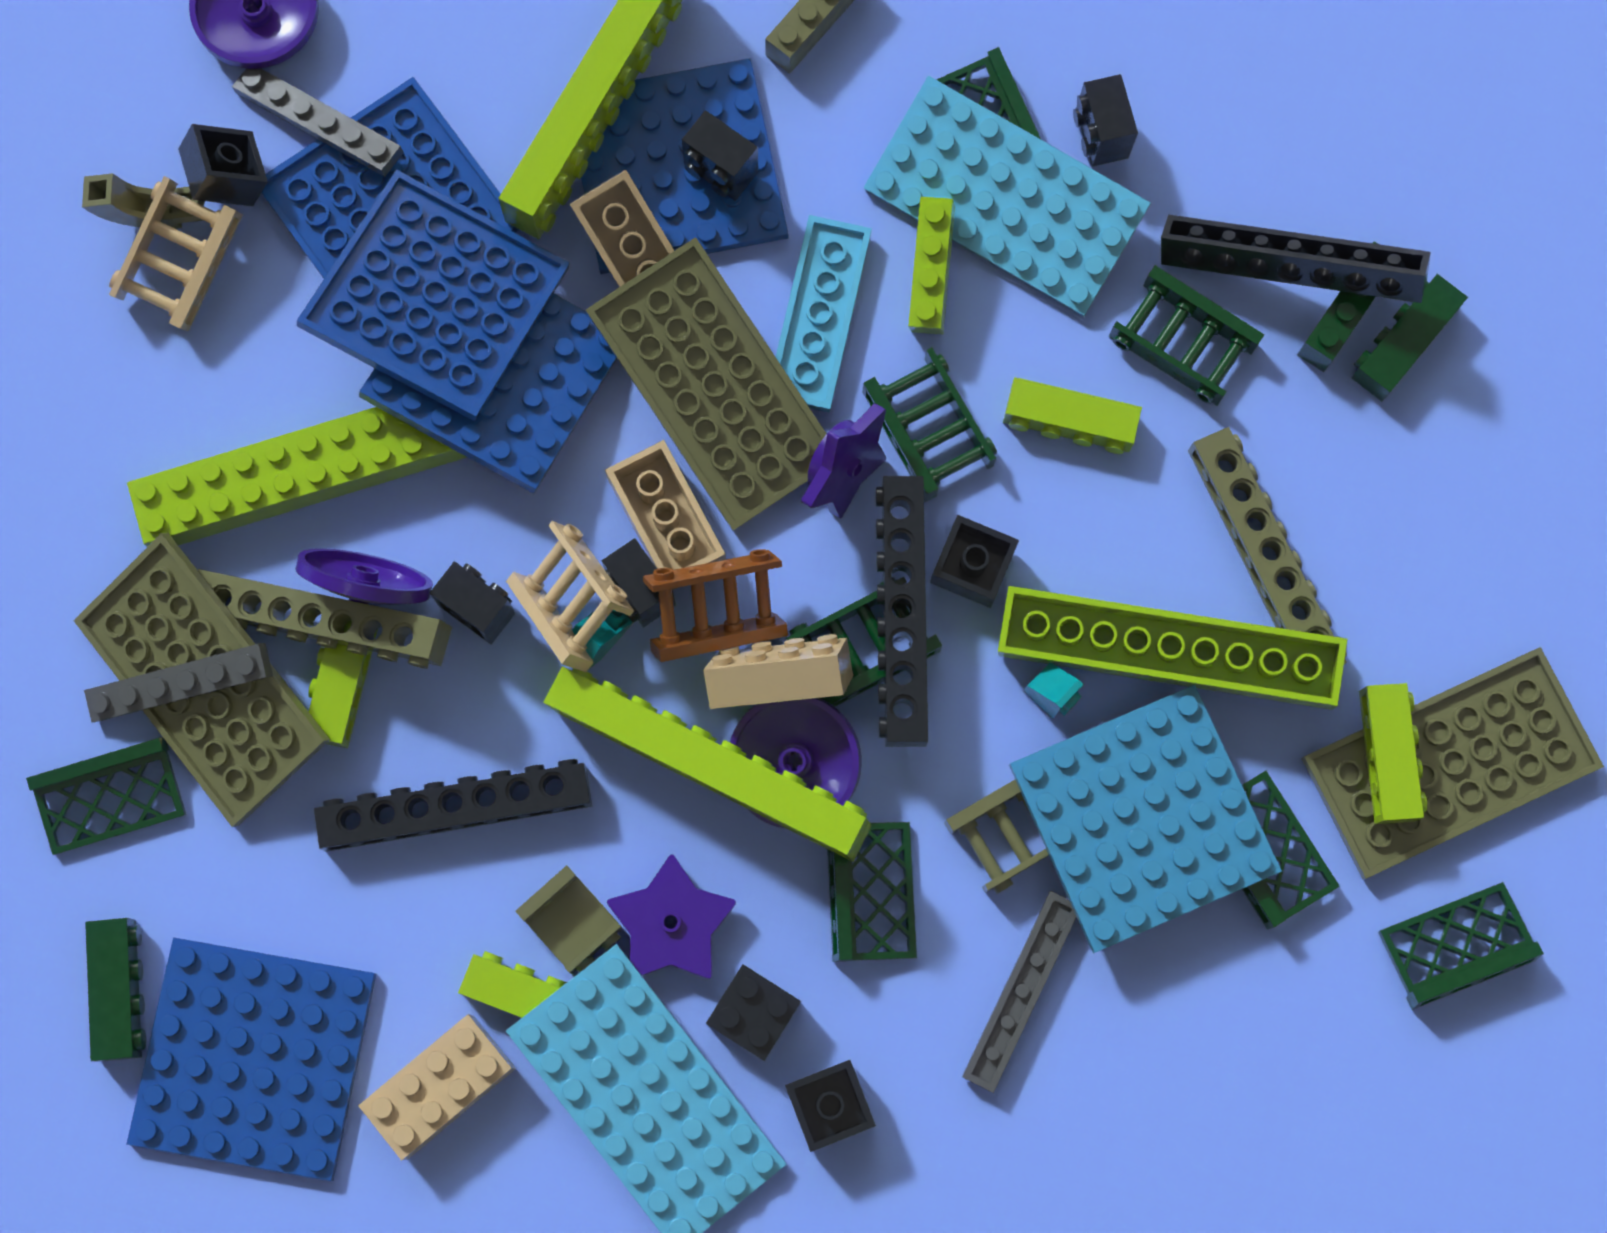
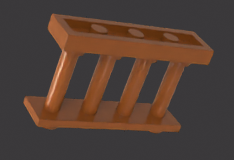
[643,549,788,662]

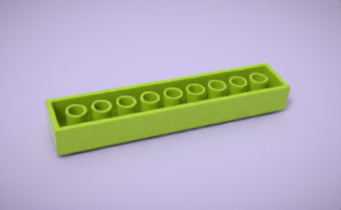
[498,0,682,240]
[127,407,467,547]
[998,586,1348,710]
[543,666,872,862]

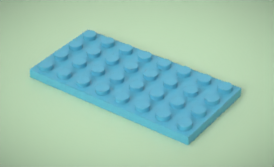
[863,75,1151,316]
[506,943,787,1233]

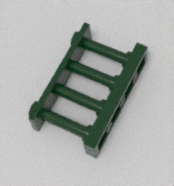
[1108,265,1265,406]
[862,347,997,502]
[786,577,942,707]

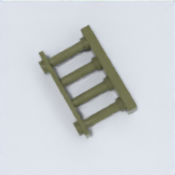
[944,780,1049,894]

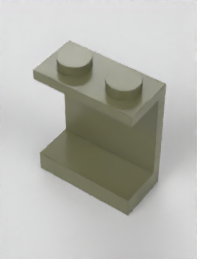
[515,865,623,974]

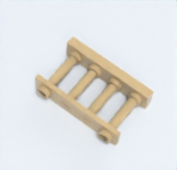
[109,176,243,331]
[506,521,634,672]

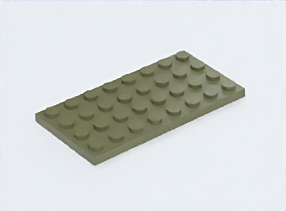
[585,237,826,531]
[73,533,330,827]
[1301,647,1604,880]

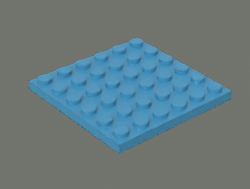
[1009,685,1282,954]

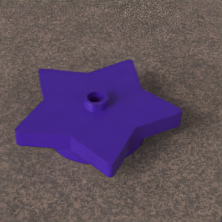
[801,403,886,519]
[607,854,736,979]

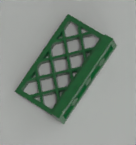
[936,47,1041,139]
[26,737,187,855]
[1242,771,1340,930]
[827,822,917,962]
[1378,882,1544,1010]

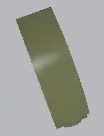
[82,173,205,229]

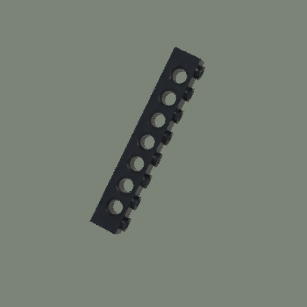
[1161,214,1431,303]
[876,476,928,747]
[314,759,593,852]

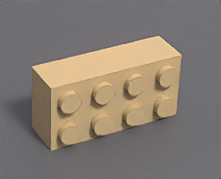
[570,170,674,287]
[605,440,726,591]
[703,634,853,709]
[358,1014,516,1161]

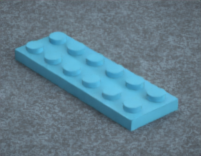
[776,215,872,413]

